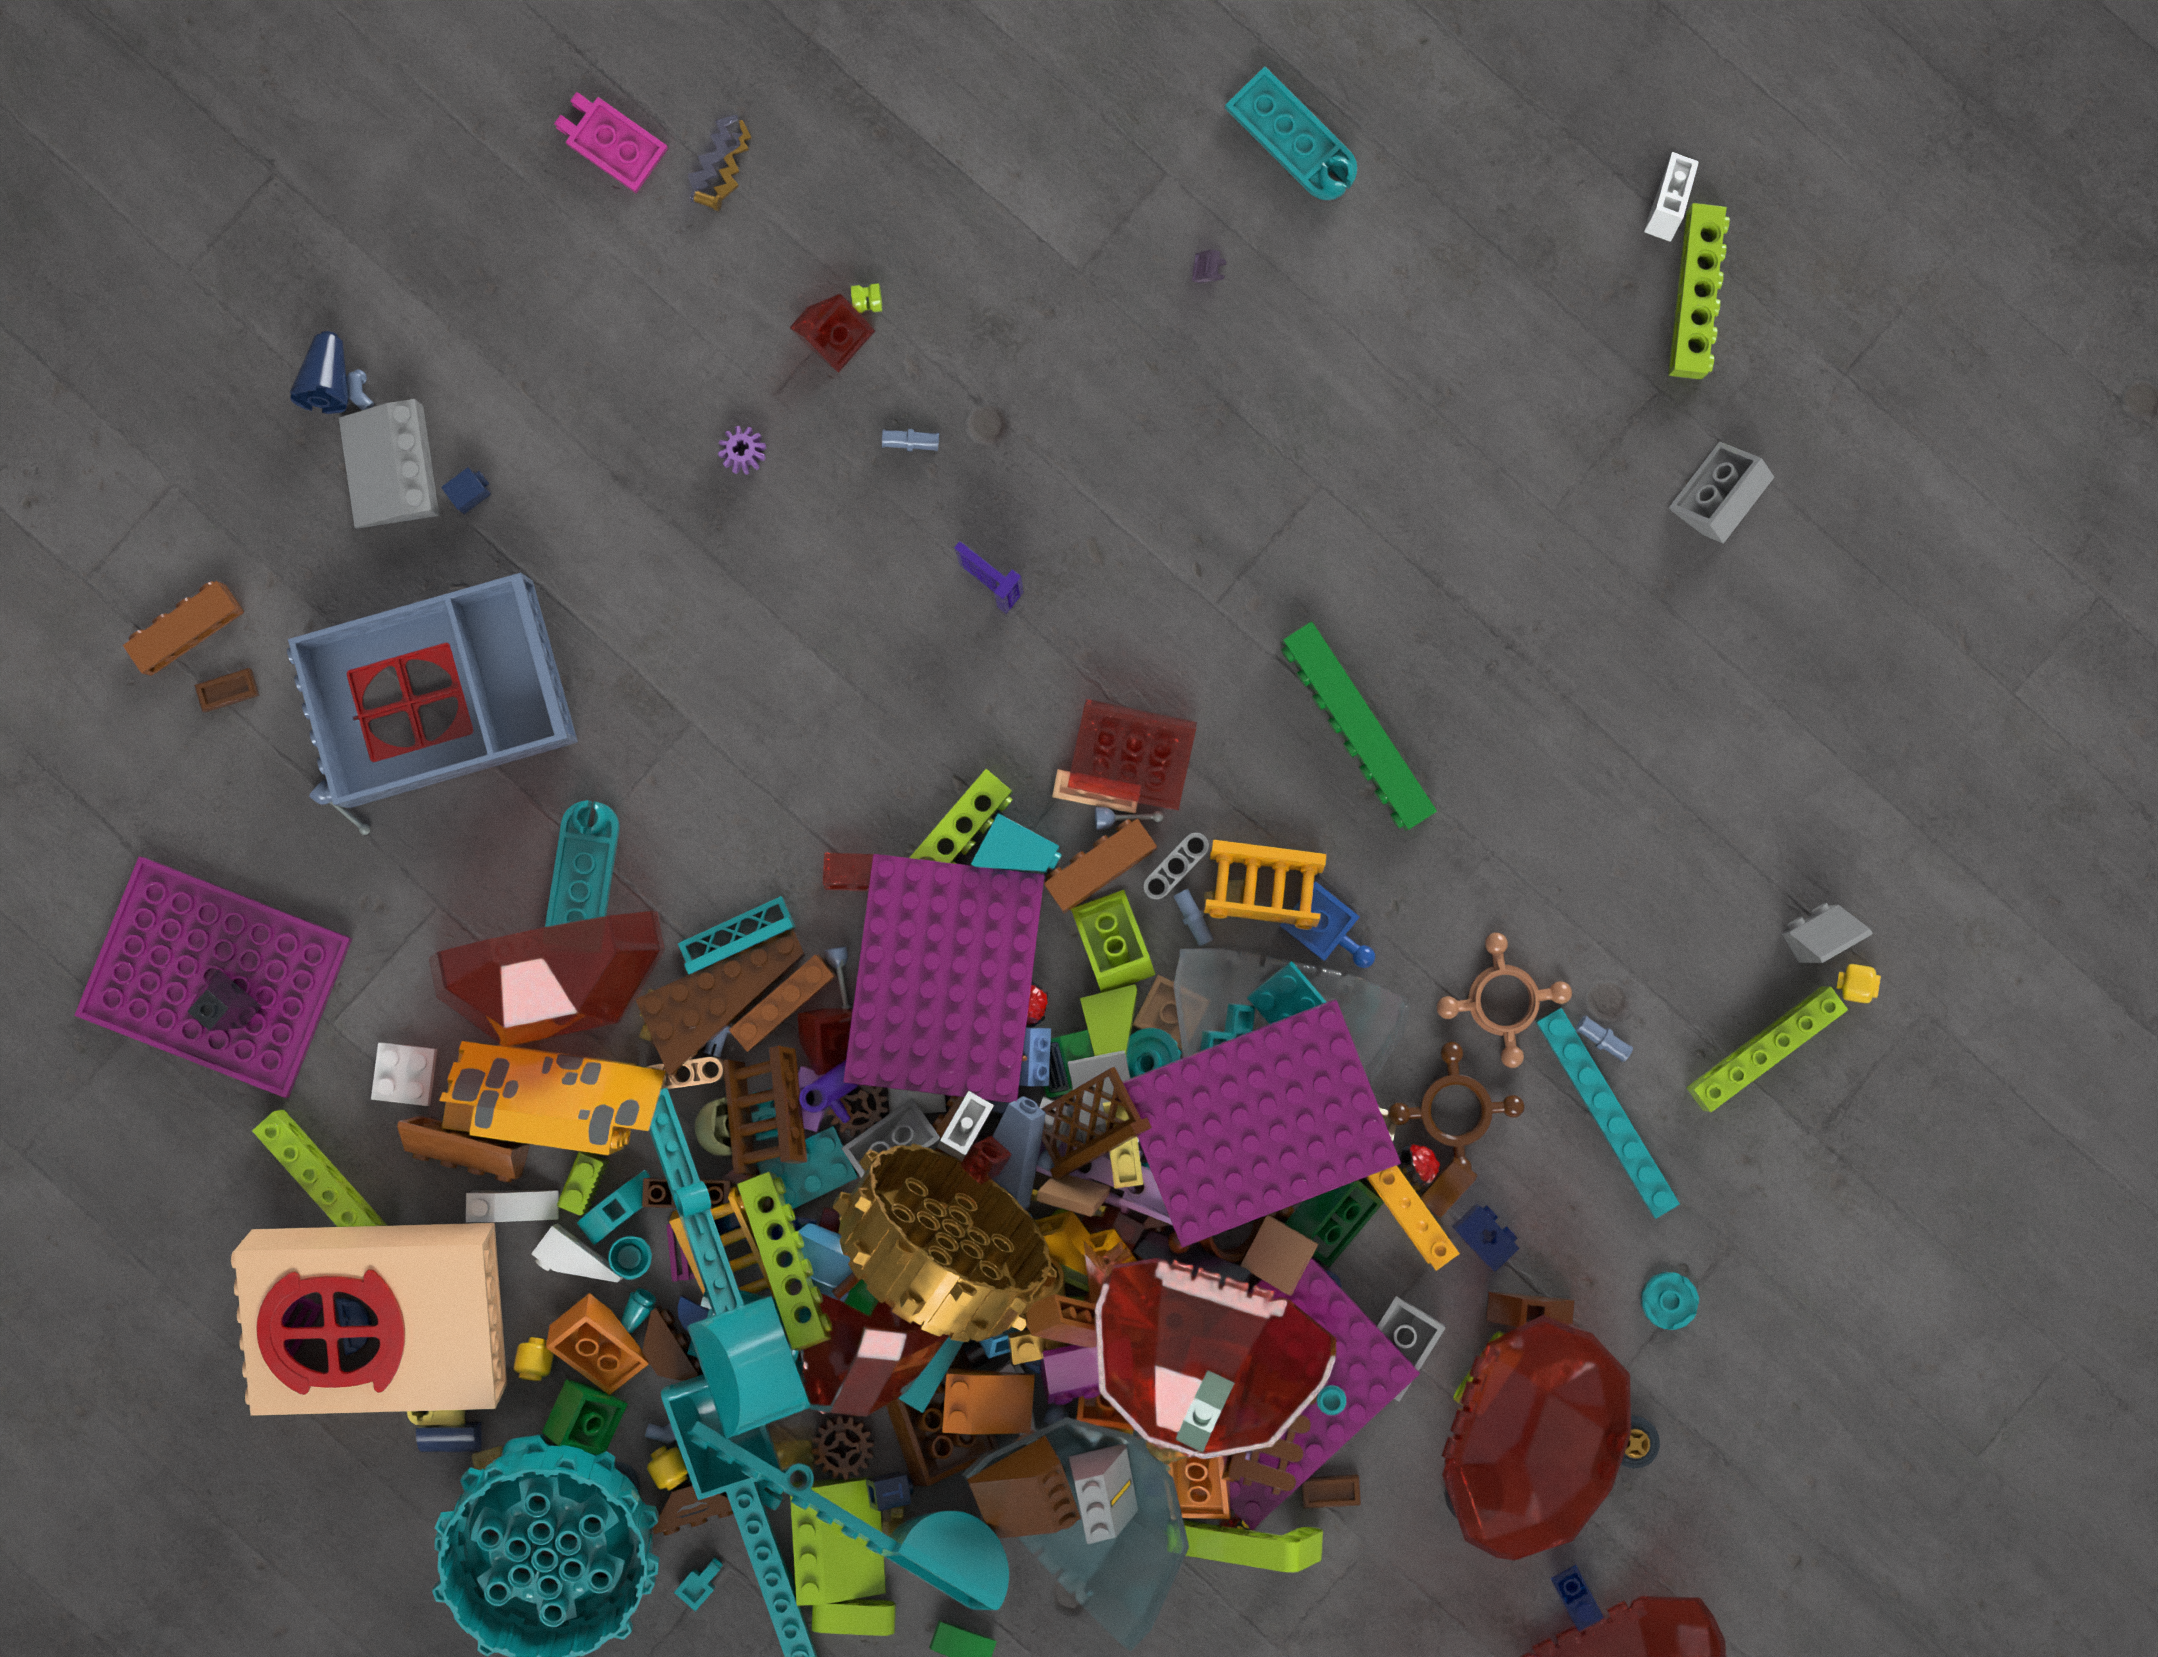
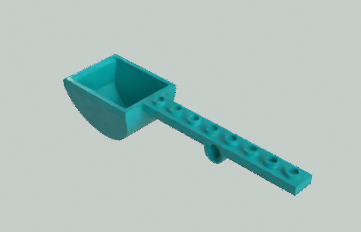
[649,1088,811,1439]
[661,1374,818,1657]
[687,1421,1009,1610]

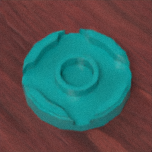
[1641,1272,1699,1330]

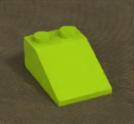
[1071,890,1155,993]

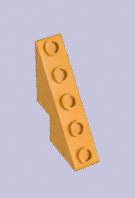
[1035,1211,1153,1294]

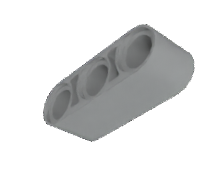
[1143,833,1209,900]

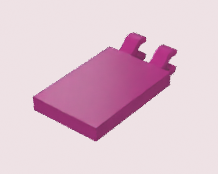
[554,92,668,194]

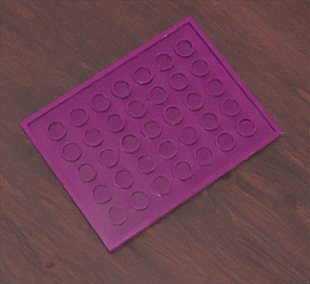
[844,854,1044,1103]
[74,856,353,1098]
[1123,999,1401,1247]
[1136,1257,1420,1530]

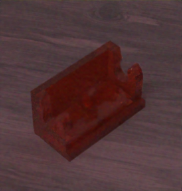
[823,853,881,891]

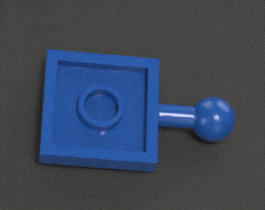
[1279,881,1375,968]

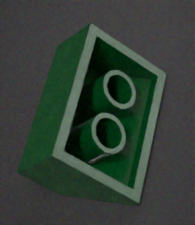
[1285,1180,1384,1268]

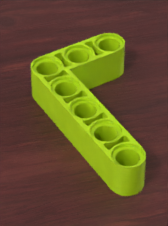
[1167,1520,1323,1572]

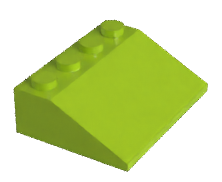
[790,1477,886,1606]

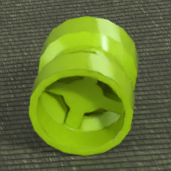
[851,283,882,314]

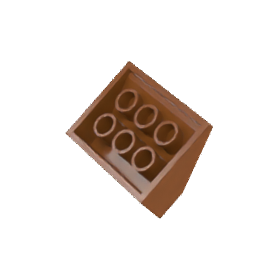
[397,1116,530,1182]

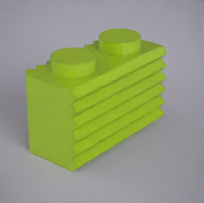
[556,1151,609,1216]

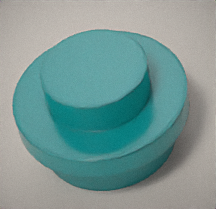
[1317,1385,1346,1415]

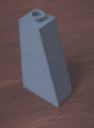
[977,1096,1046,1211]

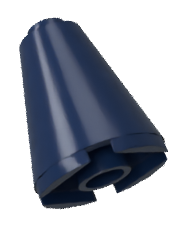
[290,331,348,414]

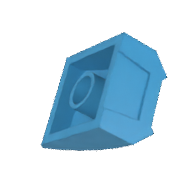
[783,1223,853,1302]

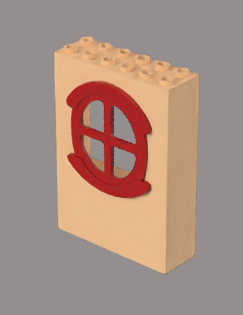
[231,1223,507,1415]

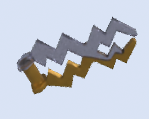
[688,115,752,212]

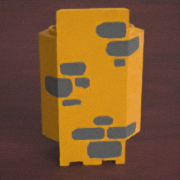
[439,1041,666,1155]

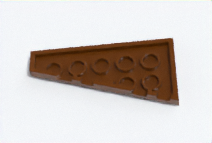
[635,928,805,1078]

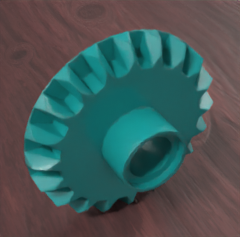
[1126,1028,1182,1079]

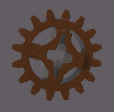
[827,1085,889,1137]
[812,1414,875,1479]

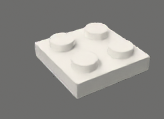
[371,1042,437,1106]

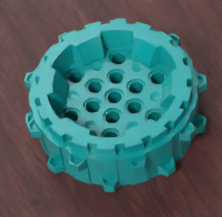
[432,1437,660,1657]

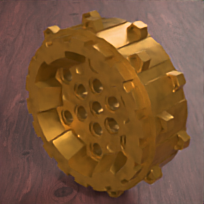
[833,1144,1057,1342]

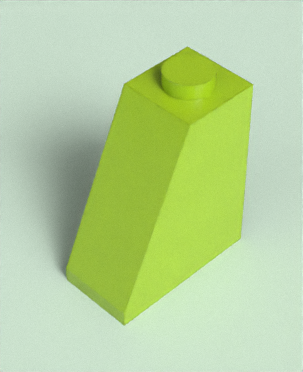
[1080,984,1138,1057]

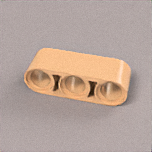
[646,1056,724,1089]

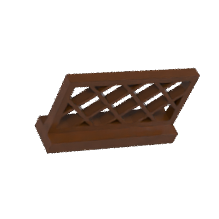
[1041,1067,1152,1180]

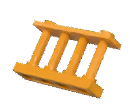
[1204,840,1326,930]
[1366,1165,1460,1271]
[669,1186,775,1299]

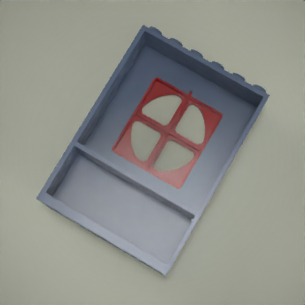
[287,573,578,808]

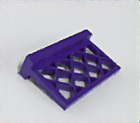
[954,541,1024,614]

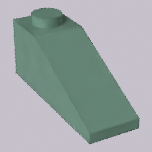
[1176,1371,1234,1453]

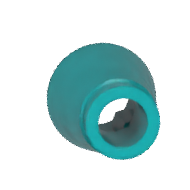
[620,1288,657,1333]

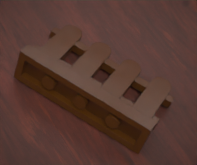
[1221,1362,1318,1496]

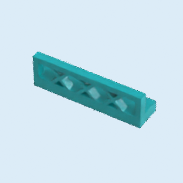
[678,896,796,975]

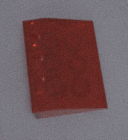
[1067,699,1197,811]

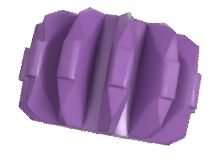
[718,426,767,475]

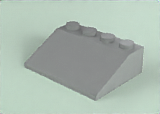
[339,399,439,529]

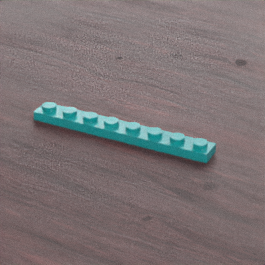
[1536,1007,1680,1219]

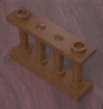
[723,1046,807,1175]

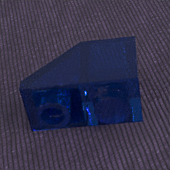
[1550,1565,1604,1631]

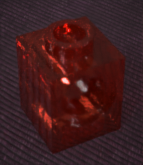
[960,1136,1012,1185]

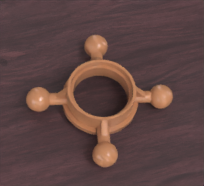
[1437,933,1572,1068]

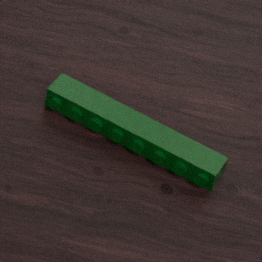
[1281,621,1437,831]

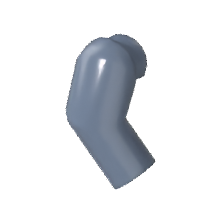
[346,369,374,411]
[645,1423,676,1444]

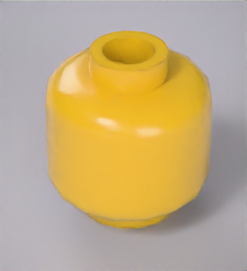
[1837,964,1881,1003]
[514,1337,554,1381]
[647,1446,688,1491]

